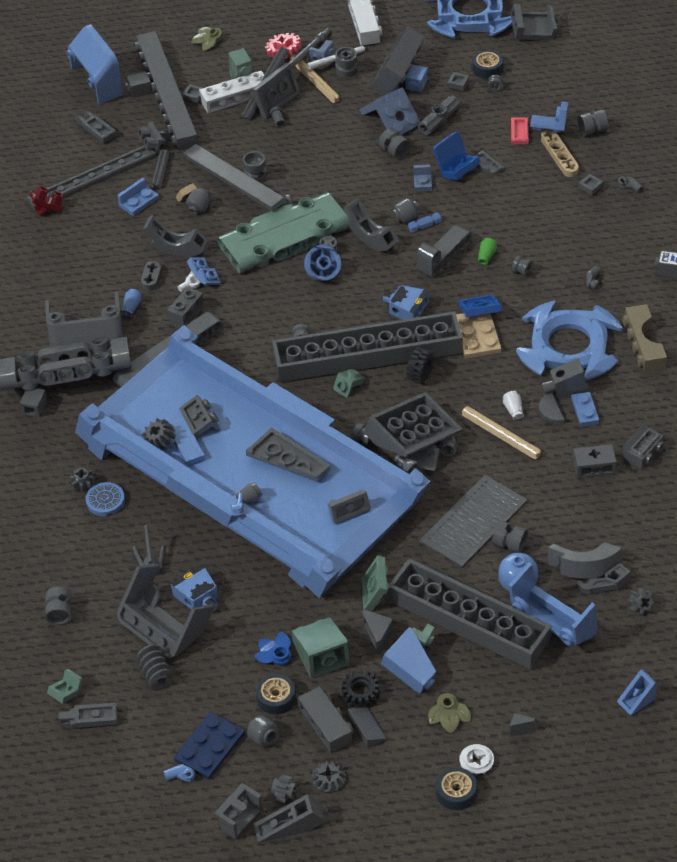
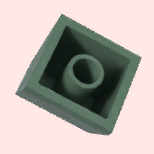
[292,617,349,679]

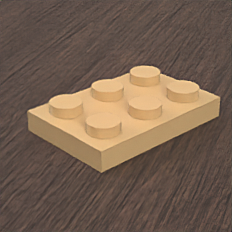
[456,313,501,359]

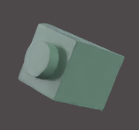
[228,48,252,79]

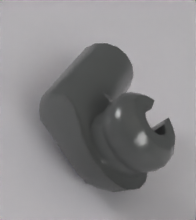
[618,176,644,193]
[586,266,601,289]

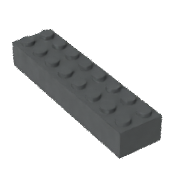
[388,558,552,669]

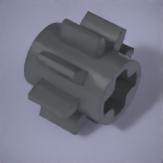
[70,468,95,492]
[627,588,655,615]
[271,775,297,803]

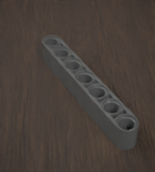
[113,312,223,387]

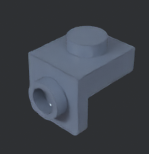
[309,40,334,62]

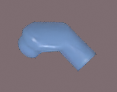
[163,764,195,782]

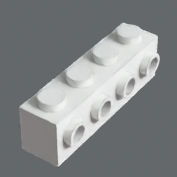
[348,0,382,46]
[199,70,264,113]

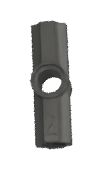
[418,95,460,136]

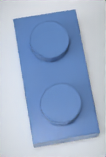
[571,392,599,427]

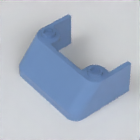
[66,24,123,105]
[508,562,598,646]

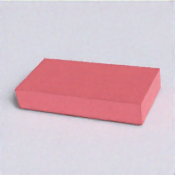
[511,118,529,144]

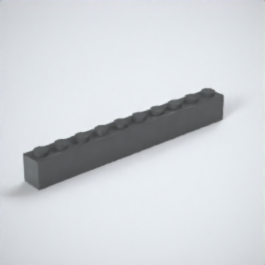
[135,31,198,151]

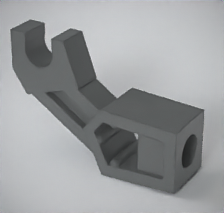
[576,563,631,594]

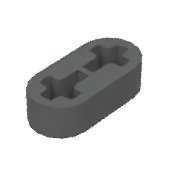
[141,261,161,291]

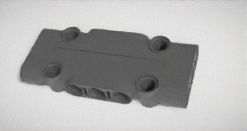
[0,336,132,391]

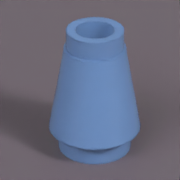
[122,289,142,316]

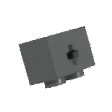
[573,444,617,478]

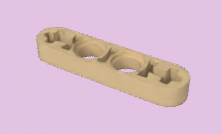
[541,129,579,177]

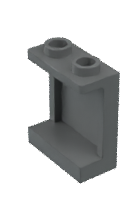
[511,4,558,40]

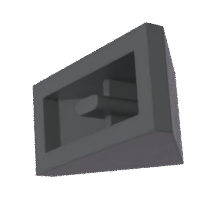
[362,610,393,653]

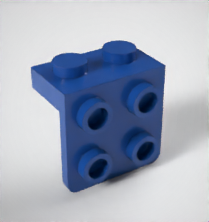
[433,132,481,180]

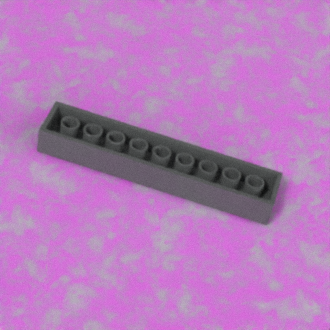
[272,311,463,382]

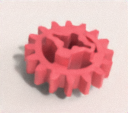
[266,33,302,59]

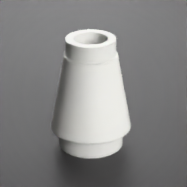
[503,391,524,420]

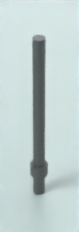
[289,28,331,68]

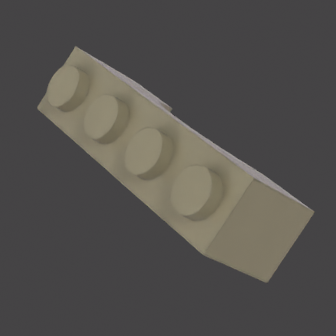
[622,304,667,373]

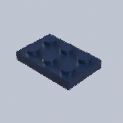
[173,712,245,780]

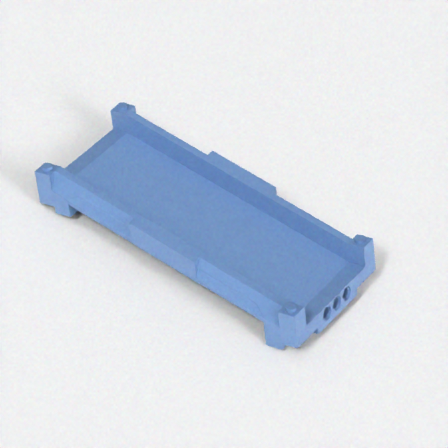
[75,325,430,598]

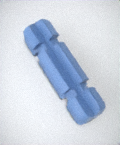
[408,213,442,233]

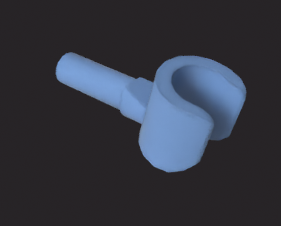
[231,493,244,516]

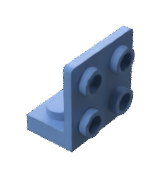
[530,102,568,132]

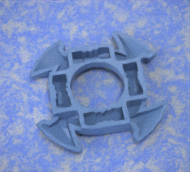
[425,0,512,39]
[516,300,622,380]

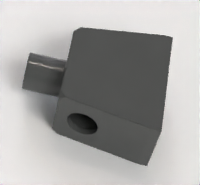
[542,358,588,399]

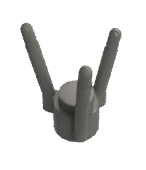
[132,524,165,575]

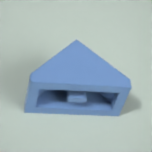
[617,669,657,716]

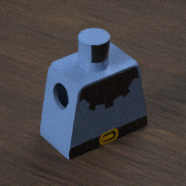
[383,285,429,320]
[171,565,218,611]

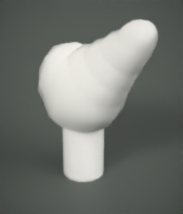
[177,271,201,292]

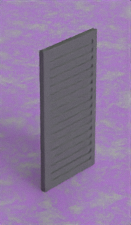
[420,475,527,567]

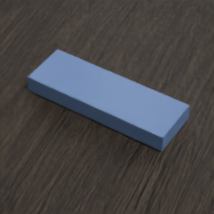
[168,415,205,466]

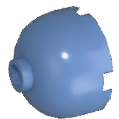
[304,245,341,282]
[498,553,539,591]

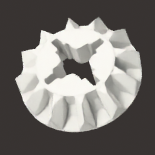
[460,744,494,776]

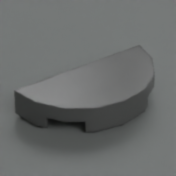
[477,150,505,174]
[539,392,564,424]

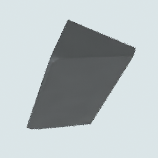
[348,707,387,748]

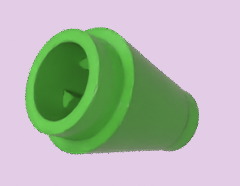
[477,238,498,265]

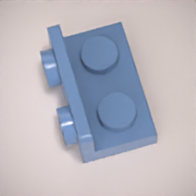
[118,178,159,216]

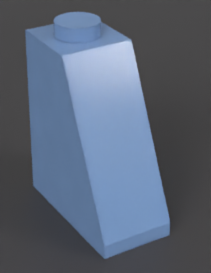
[381,627,436,694]

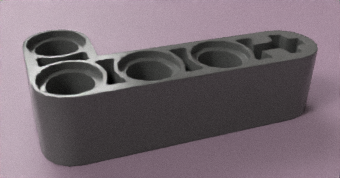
[417,225,472,278]

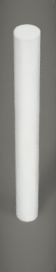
[306,46,365,70]

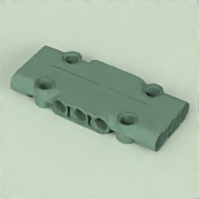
[217,192,350,273]

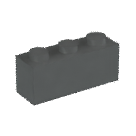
[298,686,354,753]

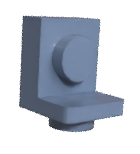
[413,165,432,192]

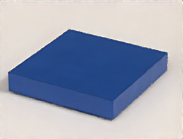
[458,294,502,317]

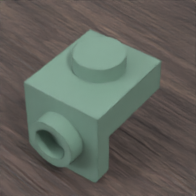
[333,369,365,397]
[412,623,435,649]
[47,669,83,704]

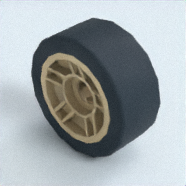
[472,50,504,79]
[256,674,296,715]
[436,767,477,810]

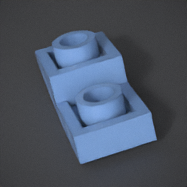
[187,257,221,285]

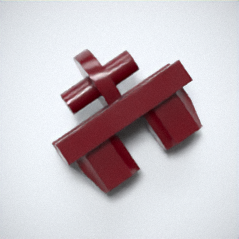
[29,185,63,216]

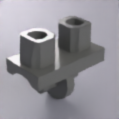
[138,122,169,154]

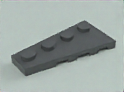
[246,428,331,482]

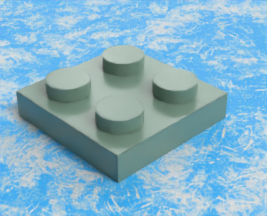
[361,555,389,612]

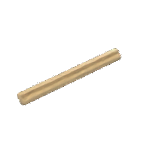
[290,53,340,104]
[462,406,541,460]

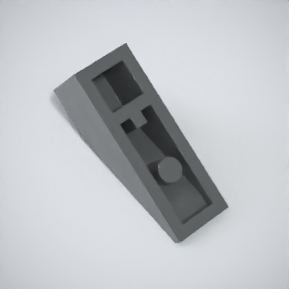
[253,794,326,843]

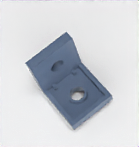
[359,87,420,135]

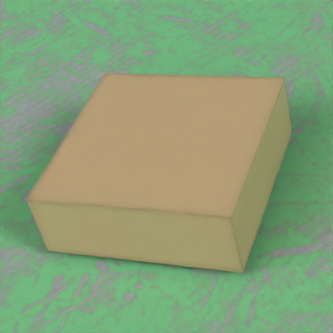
[176,183,197,202]

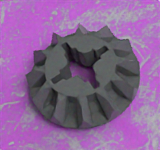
[312,760,346,792]

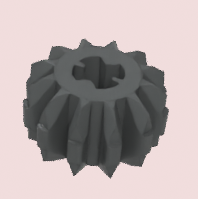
[142,418,176,450]

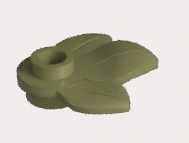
[191,27,222,52]
[428,693,471,734]

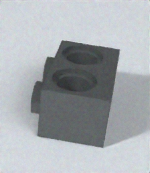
[167,287,204,329]

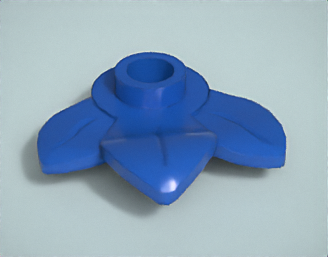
[254,632,291,665]

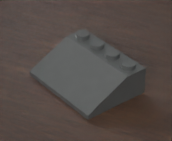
[364,392,463,457]

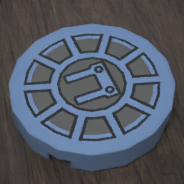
[86,482,125,516]

